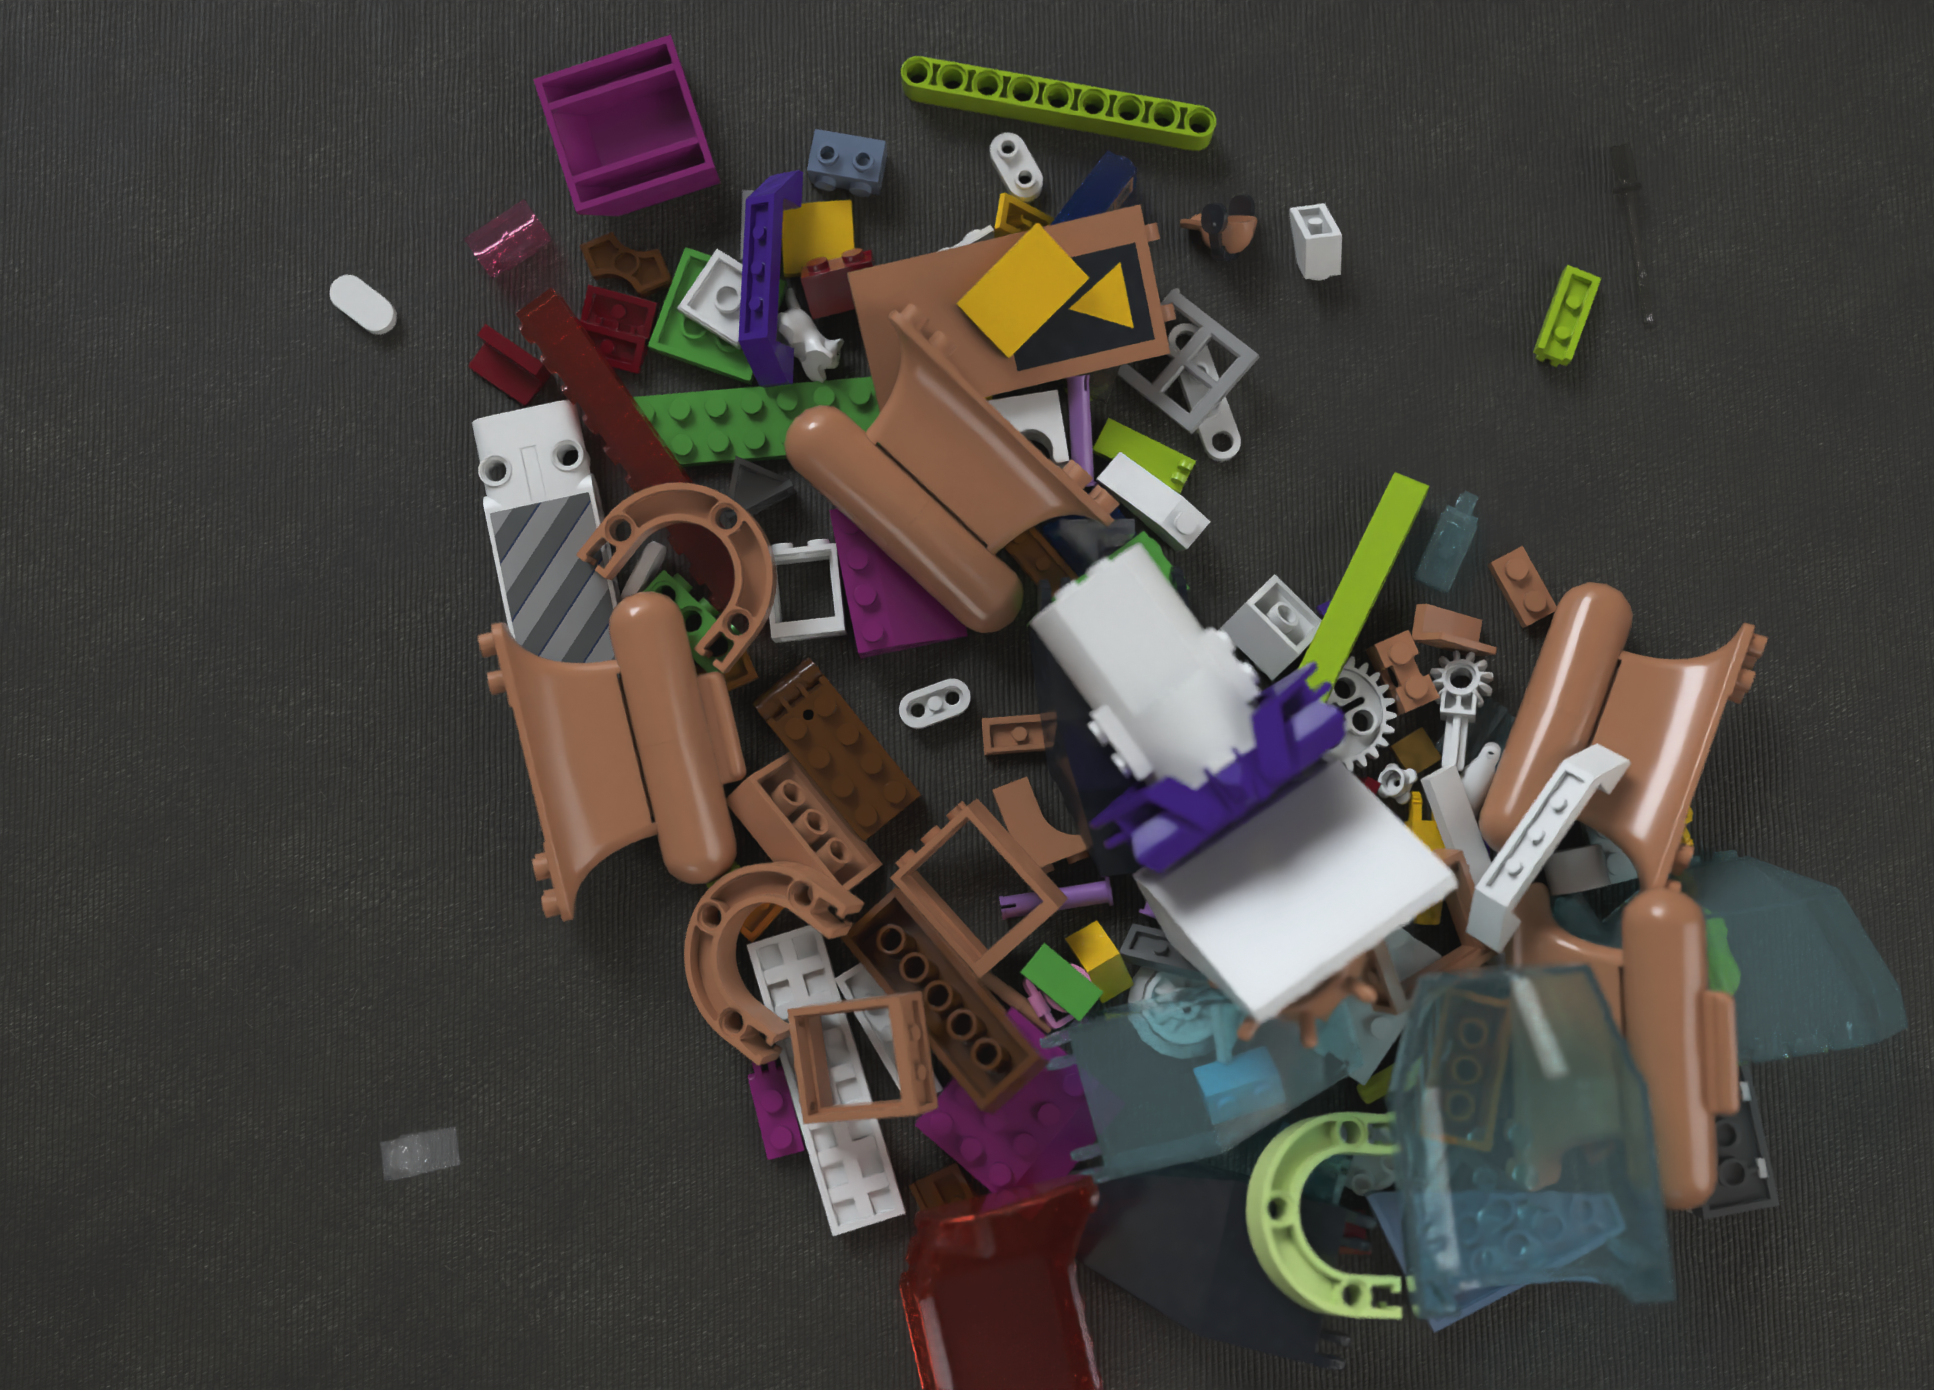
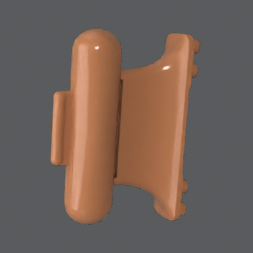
[478,591,746,922]
[1500,882,1740,1210]

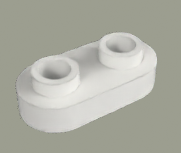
[990,133,1043,202]
[899,679,970,729]

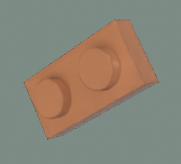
[1487,546,1557,628]

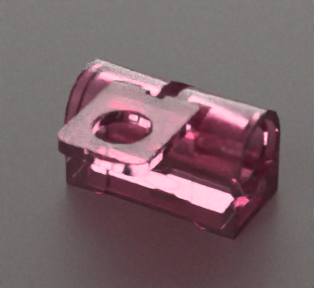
[464,199,552,279]

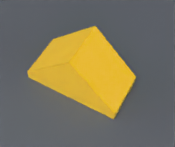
[994,192,1055,238]
[1065,920,1134,1004]

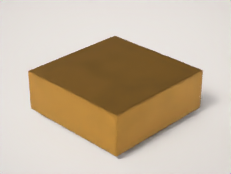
[1389,727,1442,774]

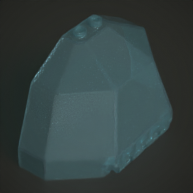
[1597,849,1908,1066]

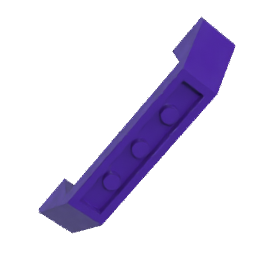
[738,170,803,388]

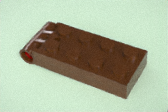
[751,656,922,842]

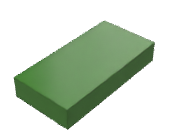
[1020,943,1103,1022]

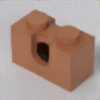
[1366,630,1440,716]

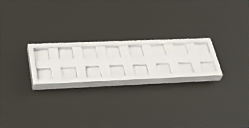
[747,925,906,1236]

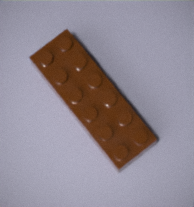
[840,887,1050,1115]

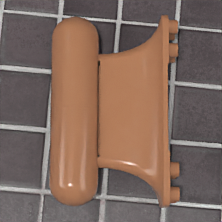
[784,304,1120,633]
[1478,582,1768,894]

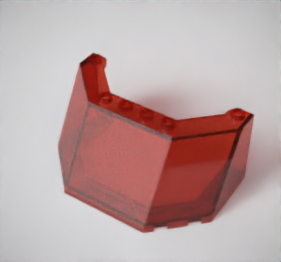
[899,1174,1103,1390]

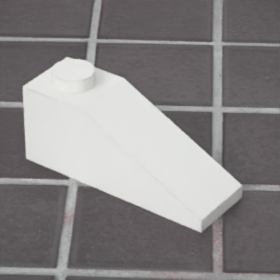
[1096,452,1211,552]

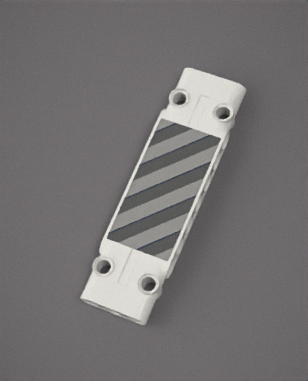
[472,400,621,679]

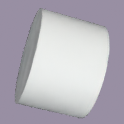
[1543,843,1611,895]

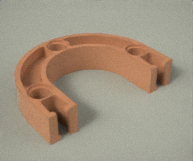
[576,483,777,673]
[684,861,864,1066]

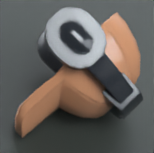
[1180,194,1257,262]

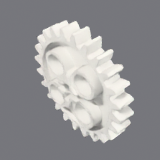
[1291,656,1397,772]

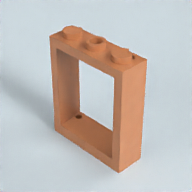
[890,798,1068,978]
[1360,848,1499,1016]
[787,991,938,1124]

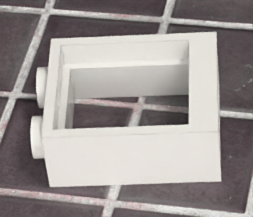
[769,539,847,643]

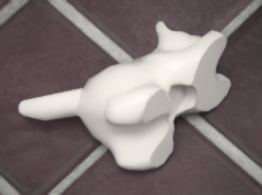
[776,288,844,383]

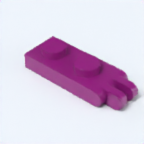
[748,1060,806,1160]

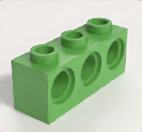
[643,570,747,674]

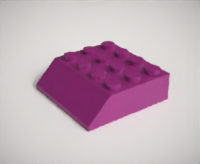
[533,35,721,216]
[915,1006,1126,1219]

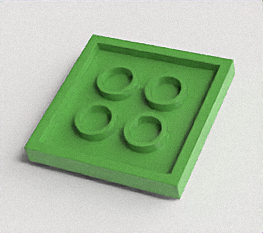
[648,247,788,385]

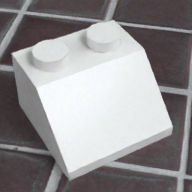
[1220,574,1322,680]

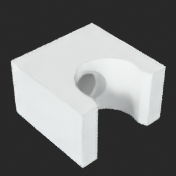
[988,390,1069,469]

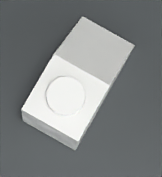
[1289,203,1342,280]

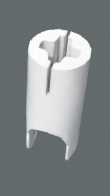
[1460,742,1501,819]

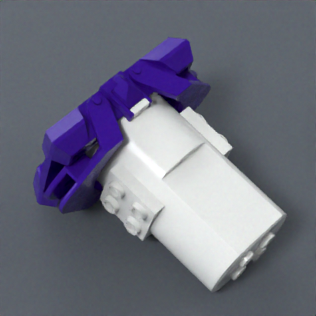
[1030,543,1346,873]

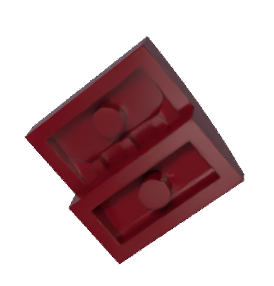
[569,285,660,374]

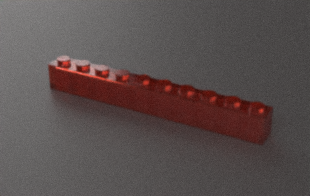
[515,288,737,616]

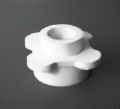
[1378,763,1418,804]

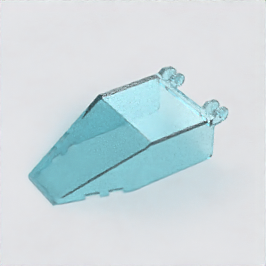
[1039,983,1364,1184]

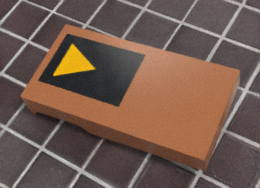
[847,205,1176,413]

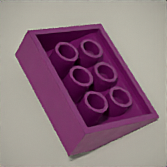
[829,508,968,659]

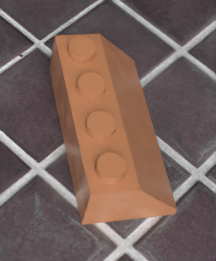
[726,752,883,908]

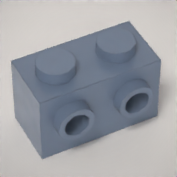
[807,129,887,197]

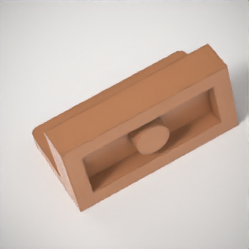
[1412,604,1497,656]

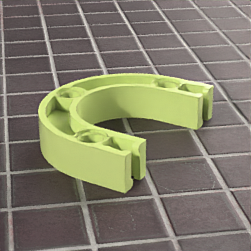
[1246,1112,1402,1319]

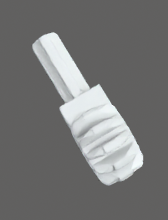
[1430,650,1493,772]

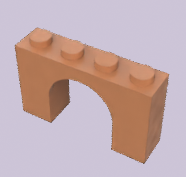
[992,777,1089,873]

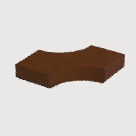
[579,232,673,298]

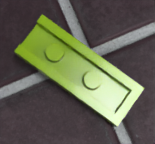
[1533,265,1601,367]
[1093,418,1196,494]

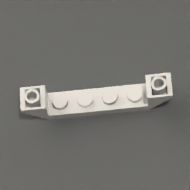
[1466,743,1631,954]

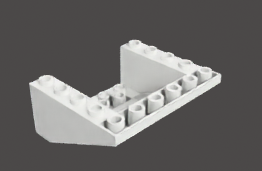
[1133,753,1458,1024]

